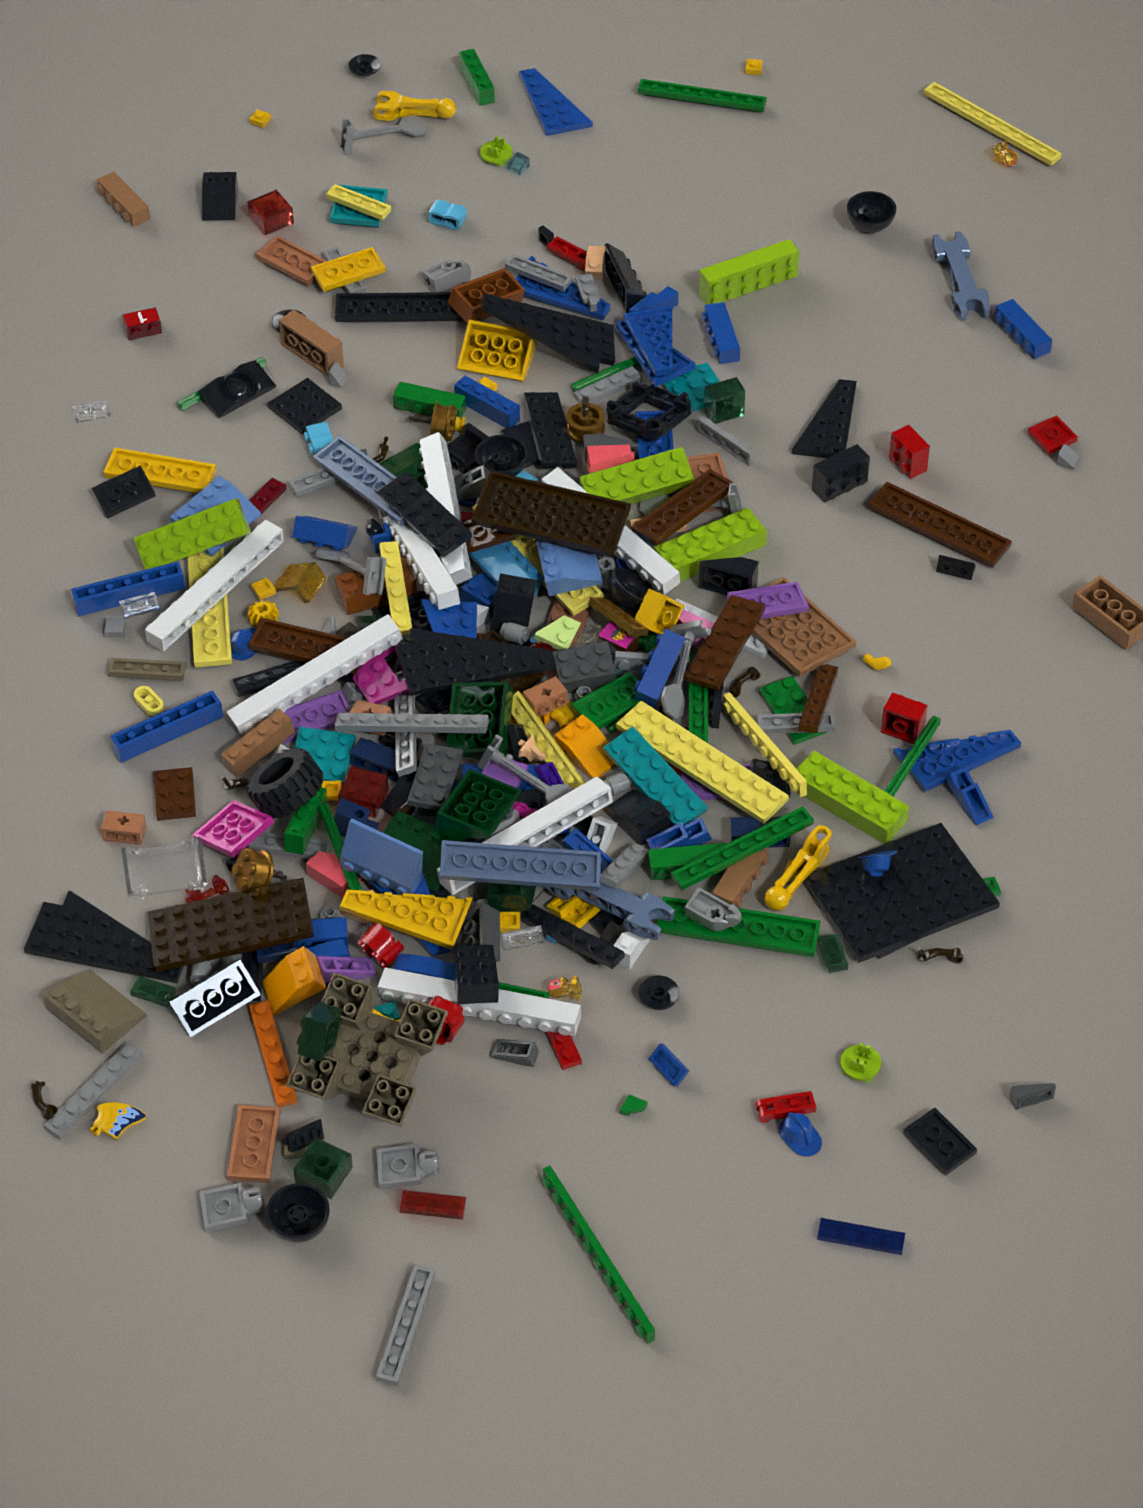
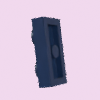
[257,941,298,964]

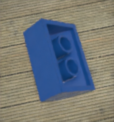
[292,515,357,551]

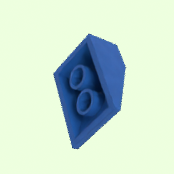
[461,572,498,619]

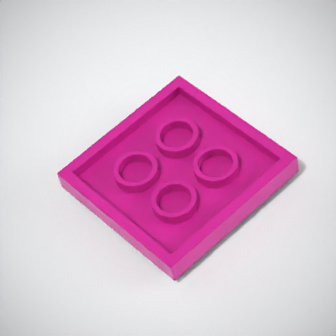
[193,800,274,858]

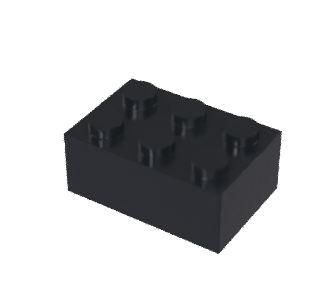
[812,444,870,503]
[452,944,499,1004]

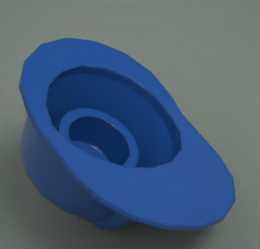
[231,628,257,661]
[858,851,897,876]
[778,1112,822,1157]

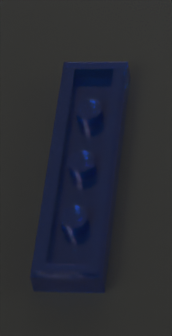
[817,1218,906,1255]

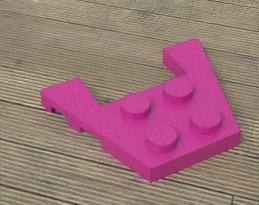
[353,644,409,704]

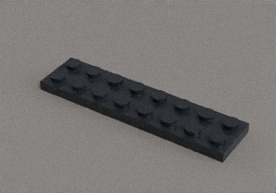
[335,292,464,322]

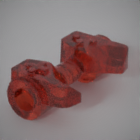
[185,875,229,903]

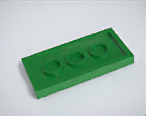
[571,672,640,730]
[759,676,827,745]

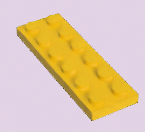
[103,447,217,493]

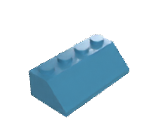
[469,541,544,595]

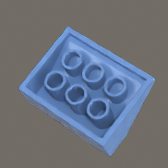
[170,476,261,557]
[536,539,603,596]
[340,818,423,895]

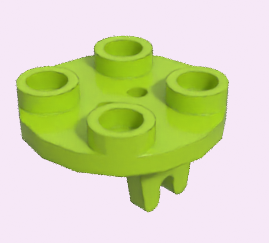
[480,135,513,166]
[840,1042,882,1082]

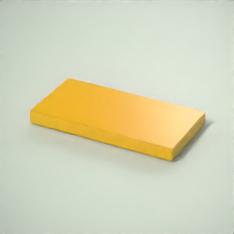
[311,247,386,292]

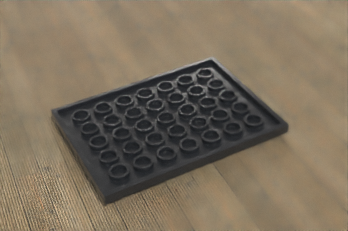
[803,823,1000,963]

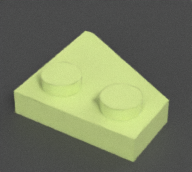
[534,615,581,650]

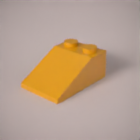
[555,714,616,779]
[262,946,326,1016]

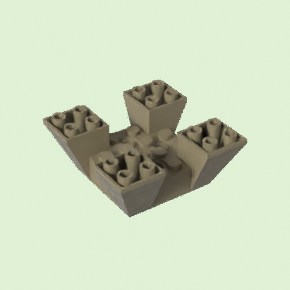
[286,972,448,1127]

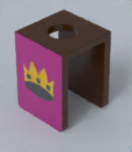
[599,621,639,659]

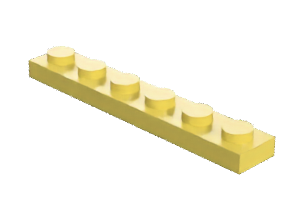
[379,541,412,635]

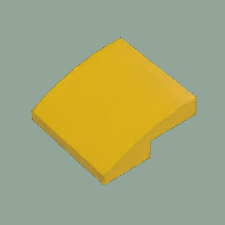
[546,895,602,928]

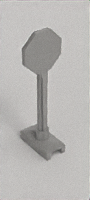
[339,115,430,155]
[639,483,743,516]
[315,549,386,595]
[661,619,712,719]
[477,734,574,805]

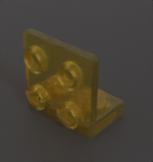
[274,562,327,603]

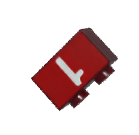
[122,307,162,340]

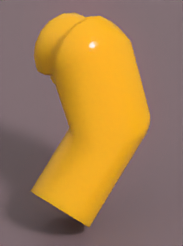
[863,653,892,670]

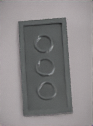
[407,743,463,811]

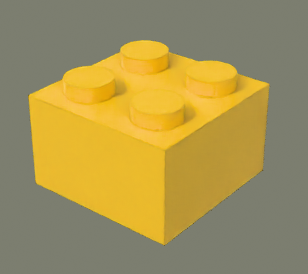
[635,589,685,635]

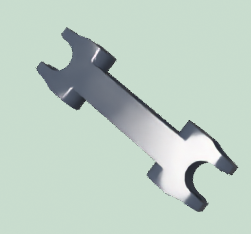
[932,231,990,321]
[544,882,674,940]

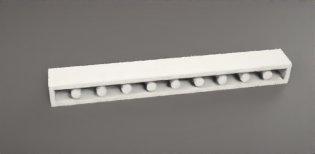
[419,432,473,585]
[542,467,680,595]
[377,509,460,610]
[145,520,284,652]
[227,614,403,737]
[437,776,613,895]
[378,967,581,1036]

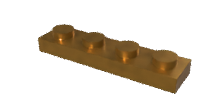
[589,597,649,638]

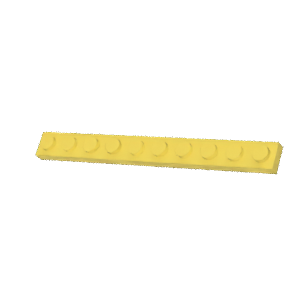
[924,82,1062,166]

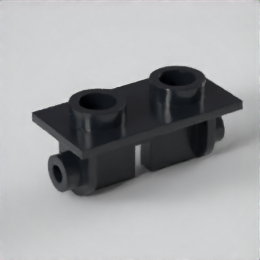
[936,555,976,580]
[281,1119,324,1153]

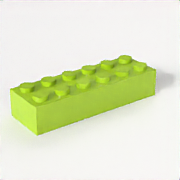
[699,239,799,305]
[580,447,694,505]
[134,498,252,570]
[654,507,767,582]
[790,751,910,844]

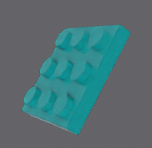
[330,185,388,227]
[662,362,729,412]
[294,727,356,786]

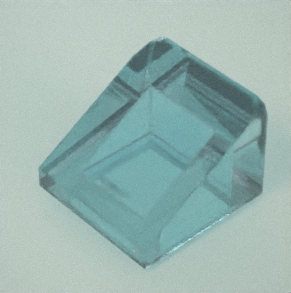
[507,152,530,175]

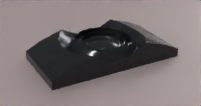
[199,360,276,418]

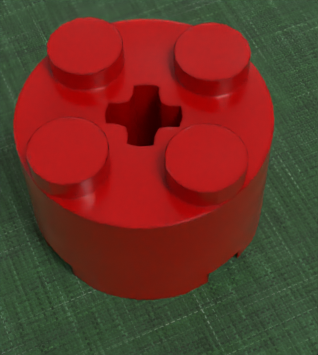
[357,922,405,969]
[428,996,464,1045]

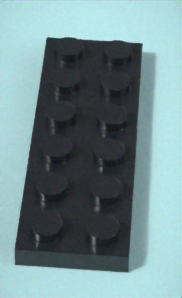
[523,392,577,469]
[378,471,473,558]

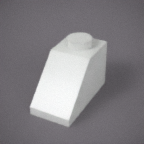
[587,816,618,853]
[614,931,649,969]

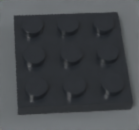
[268,377,342,435]

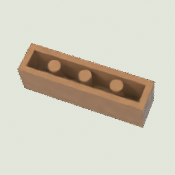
[97,171,150,227]
[221,709,295,778]
[712,847,770,908]

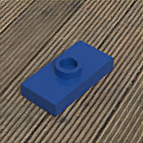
[649,1043,689,1086]

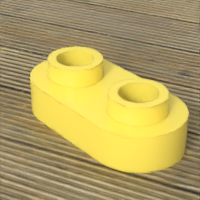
[134,686,164,716]

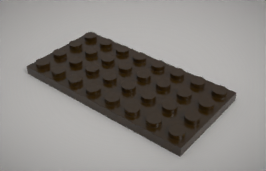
[471,470,631,558]
[147,878,314,972]

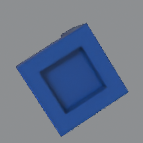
[369,523,392,554]

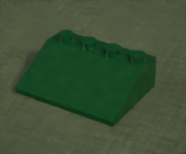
[380,443,428,488]
[446,682,514,760]
[434,768,522,838]
[384,811,466,893]

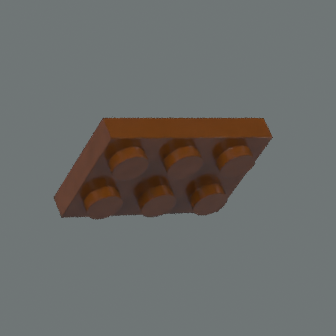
[154,767,196,821]

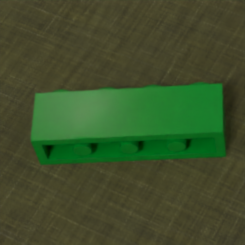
[459,49,495,106]
[393,381,466,421]
[284,787,327,855]
[648,843,727,880]

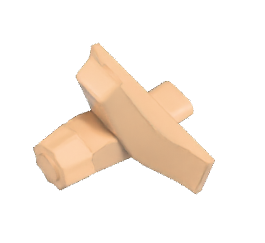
[518,734,545,763]

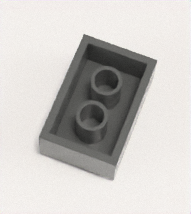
[552,641,616,693]

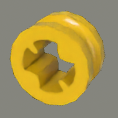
[455,416,466,433]

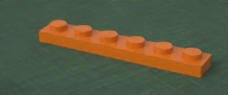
[249,1000,297,1107]

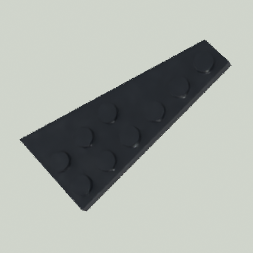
[792,379,857,458]

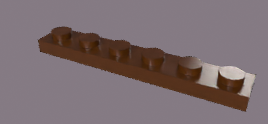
[799,664,838,733]

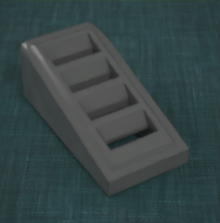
[492,1039,539,1067]
[1010,1083,1056,1110]

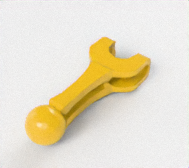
[373,91,457,121]
[764,825,832,911]

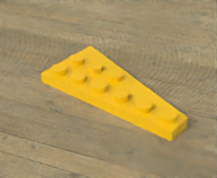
[339,890,473,950]

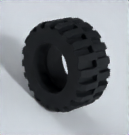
[247,748,323,819]

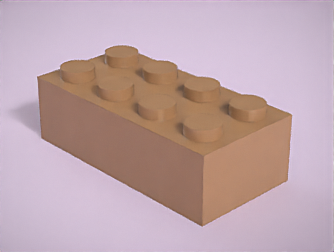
[279,309,344,377]
[1072,575,1143,650]

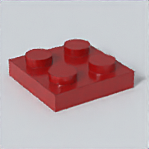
[1028,415,1078,455]

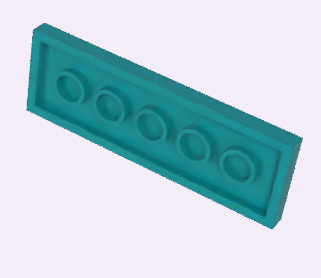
[603,726,708,826]

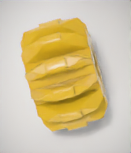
[247,599,279,628]

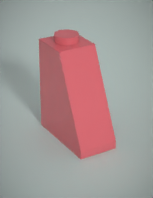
[587,445,634,474]
[306,851,364,898]

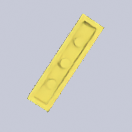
[326,184,391,221]

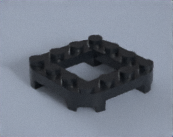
[606,380,692,441]

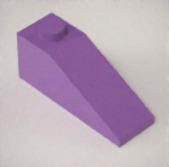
[317,956,376,986]

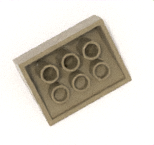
[43,970,147,1054]

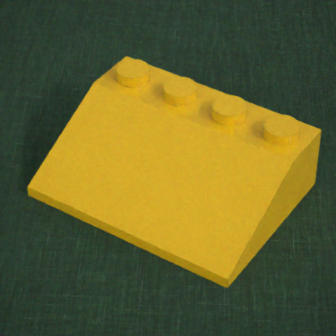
[457,320,538,382]

